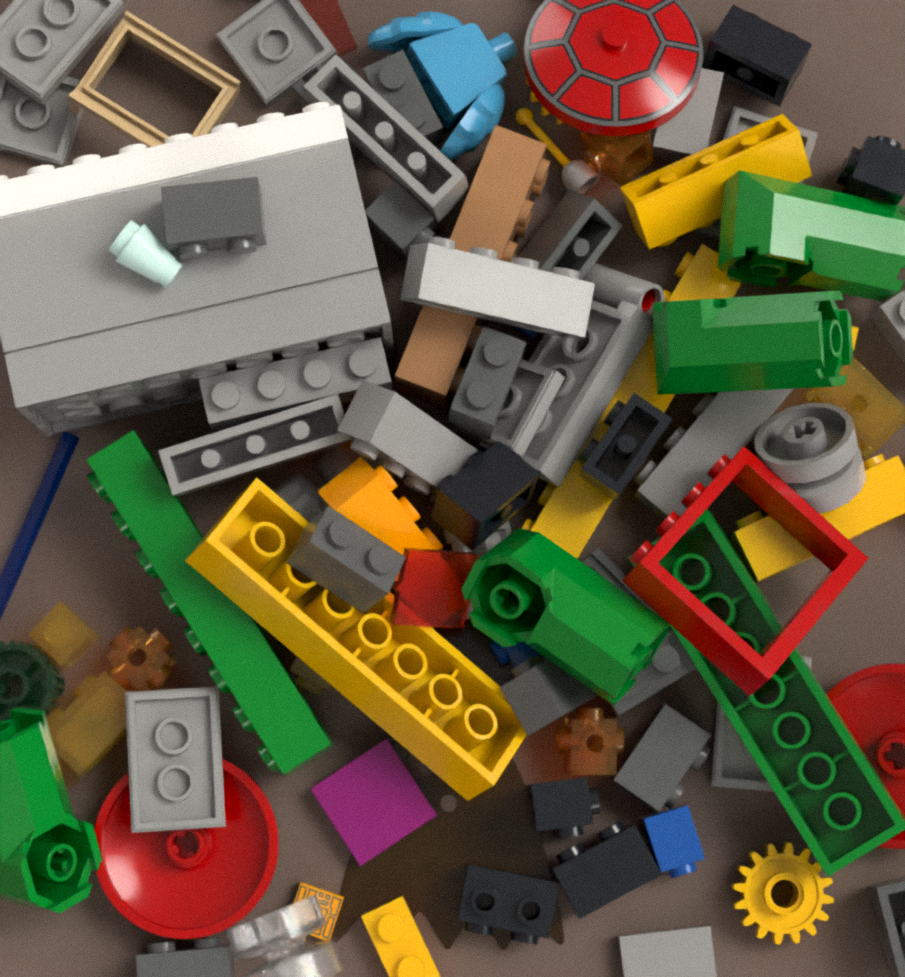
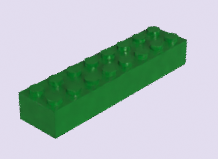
[86,430,335,775]
[628,509,905,877]

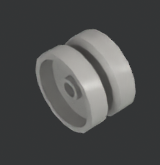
[754,403,867,514]

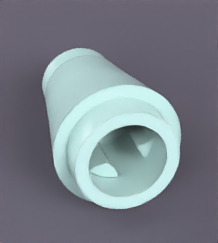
[108,220,183,288]

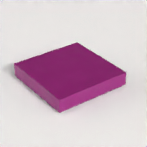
[310,738,437,866]

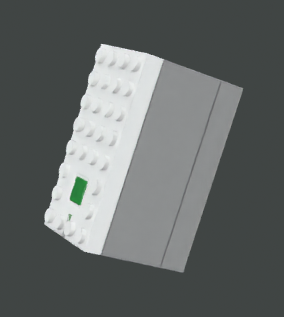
[0,102,395,436]

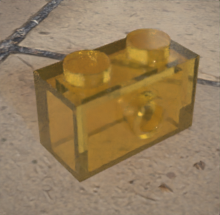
[804,357,905,459]
[46,671,127,781]

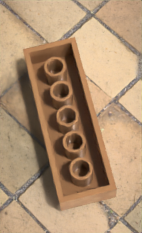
[395,125,551,410]

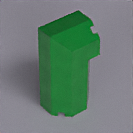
[718,170,905,302]
[652,290,853,395]
[461,528,669,706]
[0,707,102,914]

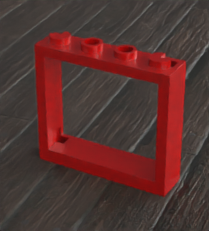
[622,446,869,696]

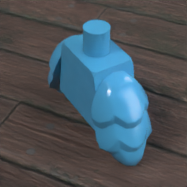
[368,11,517,161]

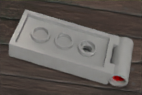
[478,263,664,487]

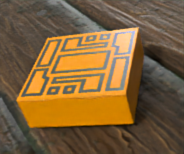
[285,882,344,941]

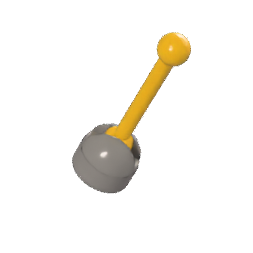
[515,108,601,195]

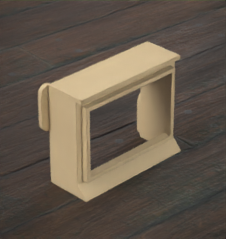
[68,10,241,148]

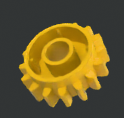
[731,842,834,945]

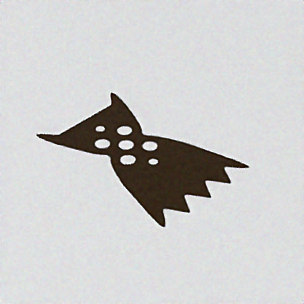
[332,615,564,950]

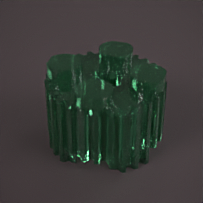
[0,640,66,723]

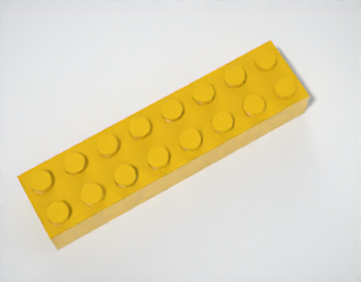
[185,478,527,801]

